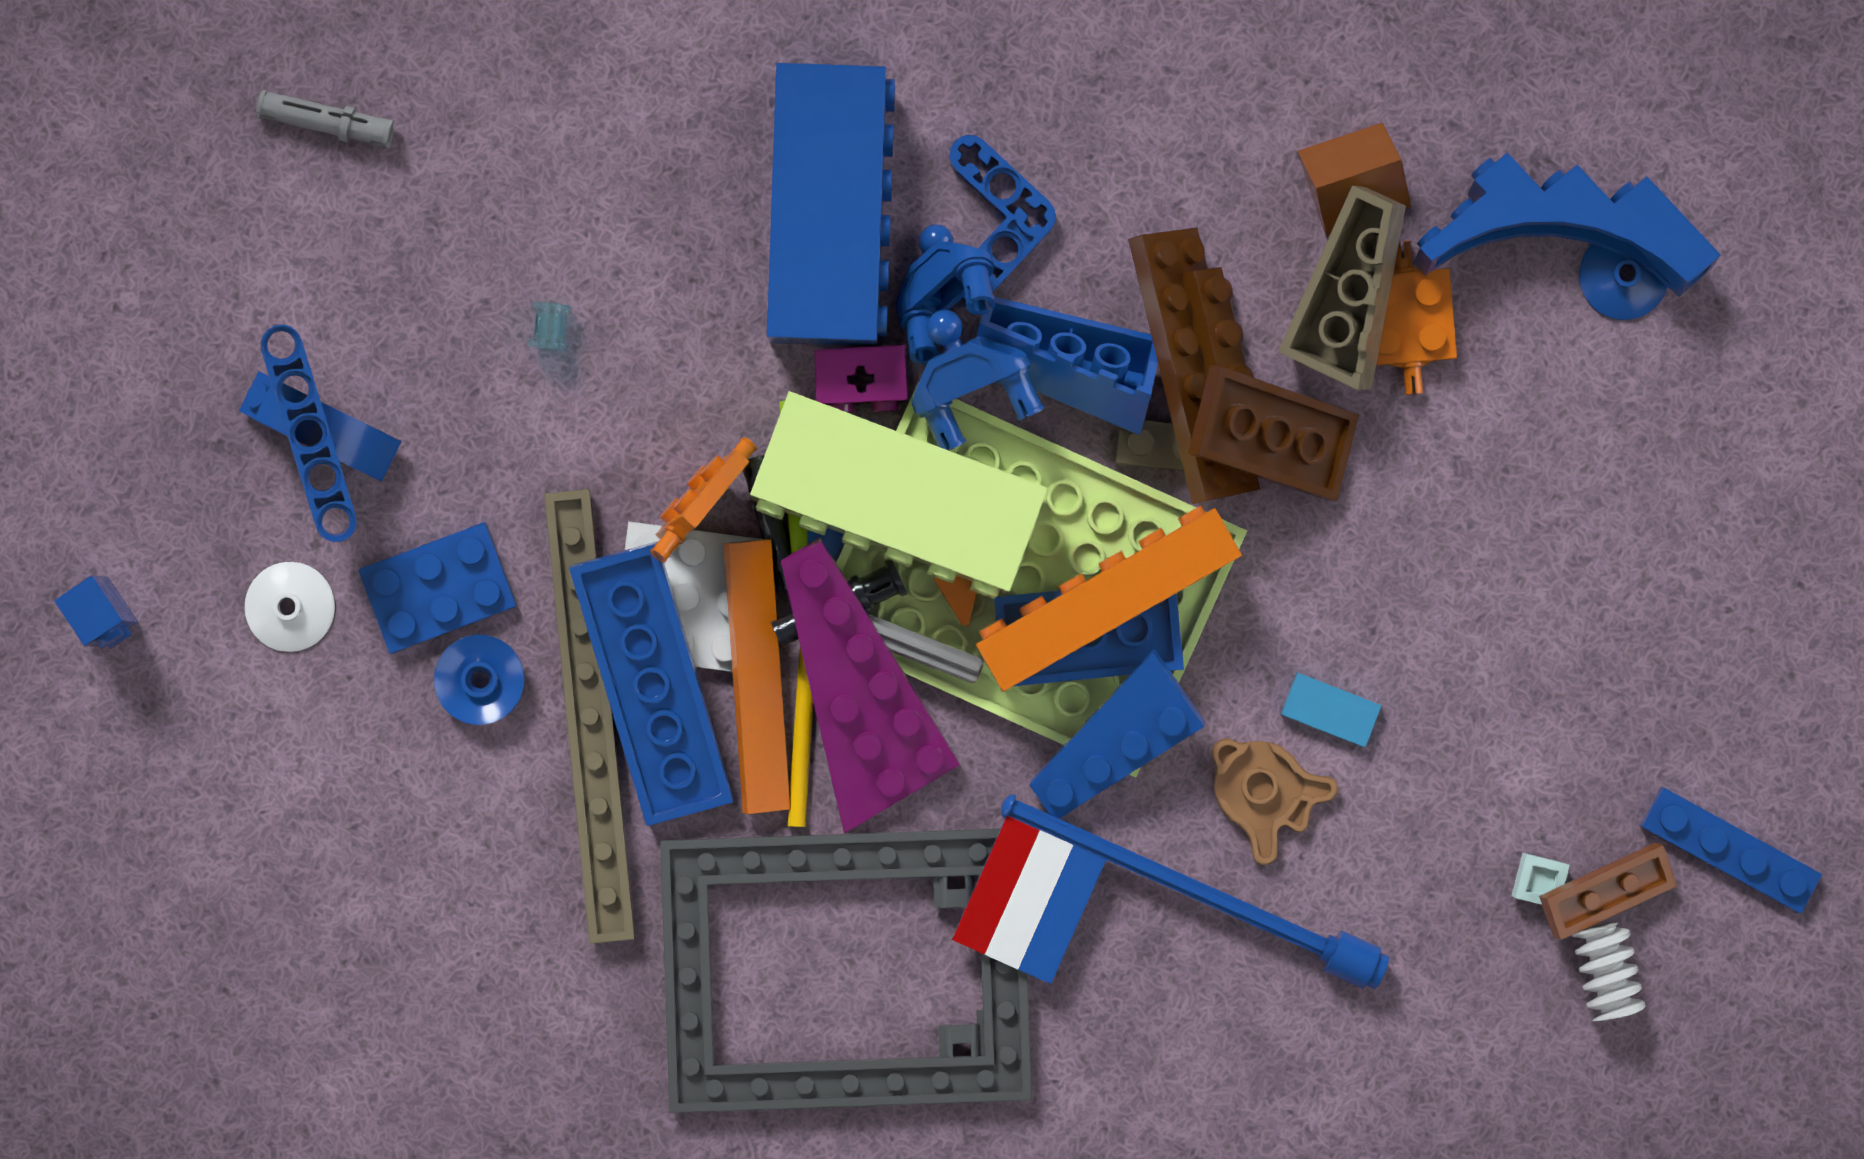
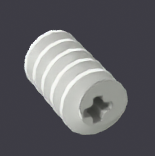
[1572,923,1646,1021]

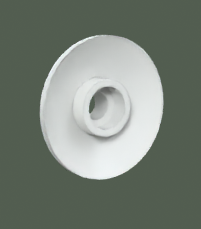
[245,562,335,652]

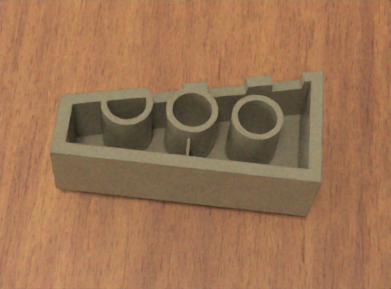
[1278,185,1406,390]

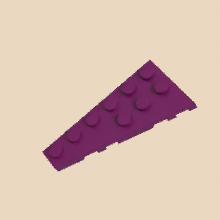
[781,537,960,834]

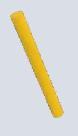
[788,646,814,827]

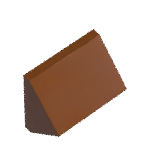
[1297,122,1411,236]

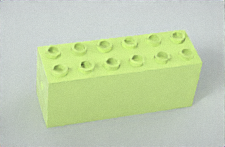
[750,391,1048,599]

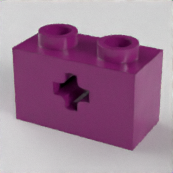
[814,345,908,413]

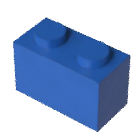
[54,575,138,649]

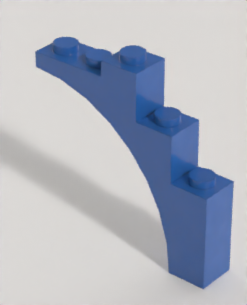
[1413,152,1721,297]

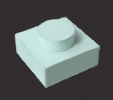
[1511,853,1570,905]

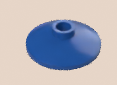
[1579,244,1667,320]
[434,634,525,725]

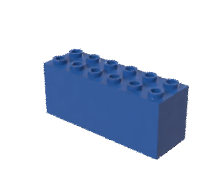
[767,63,895,347]

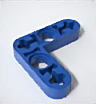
[949,135,1056,302]

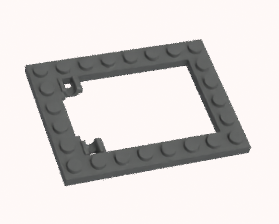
[660,828,1032,1113]

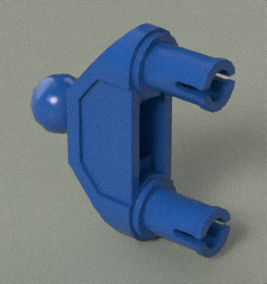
[896,224,996,364]
[912,310,1045,450]

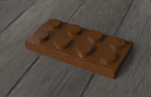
[1188,365,1359,501]

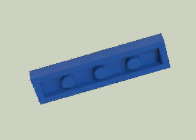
[1640,787,1822,914]

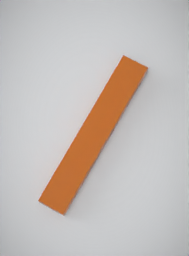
[723,539,790,814]

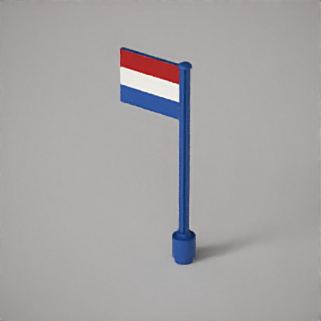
[951,794,1390,989]

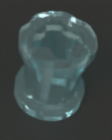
[528,302,573,352]

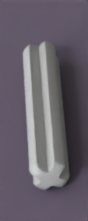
[868,614,983,683]

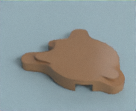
[1211,738,1338,865]

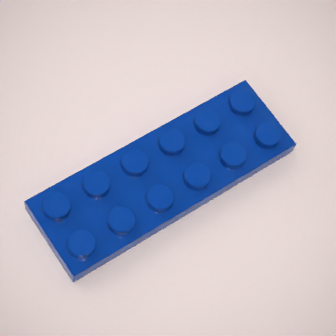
[569,541,734,826]

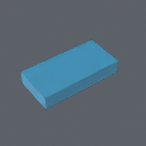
[1280,672,1382,747]

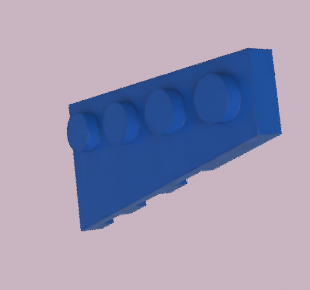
[1029,649,1205,818]

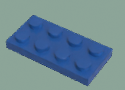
[994,590,1184,687]

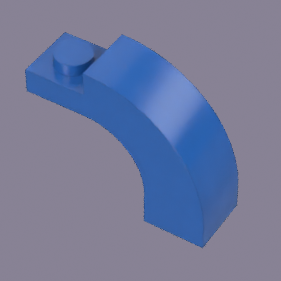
[239,371,402,481]

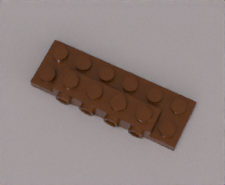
[1128,227,1261,504]

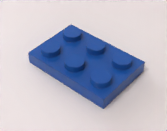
[358,522,518,654]

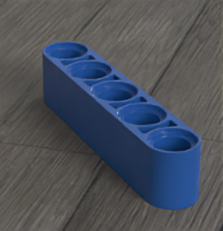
[260,324,357,542]

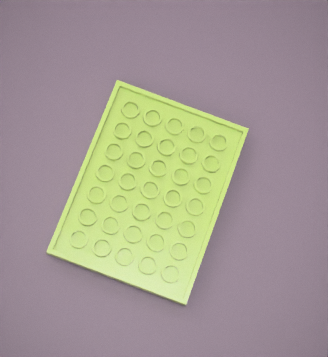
[836,382,1247,778]

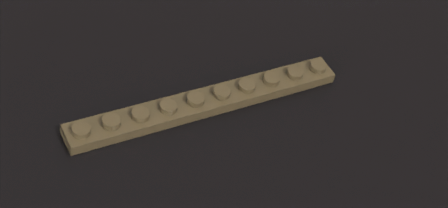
[544,489,635,944]

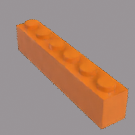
[975,505,1242,692]

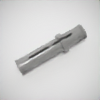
[256,90,395,148]

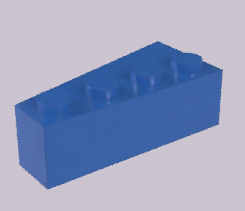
[977,297,1158,435]

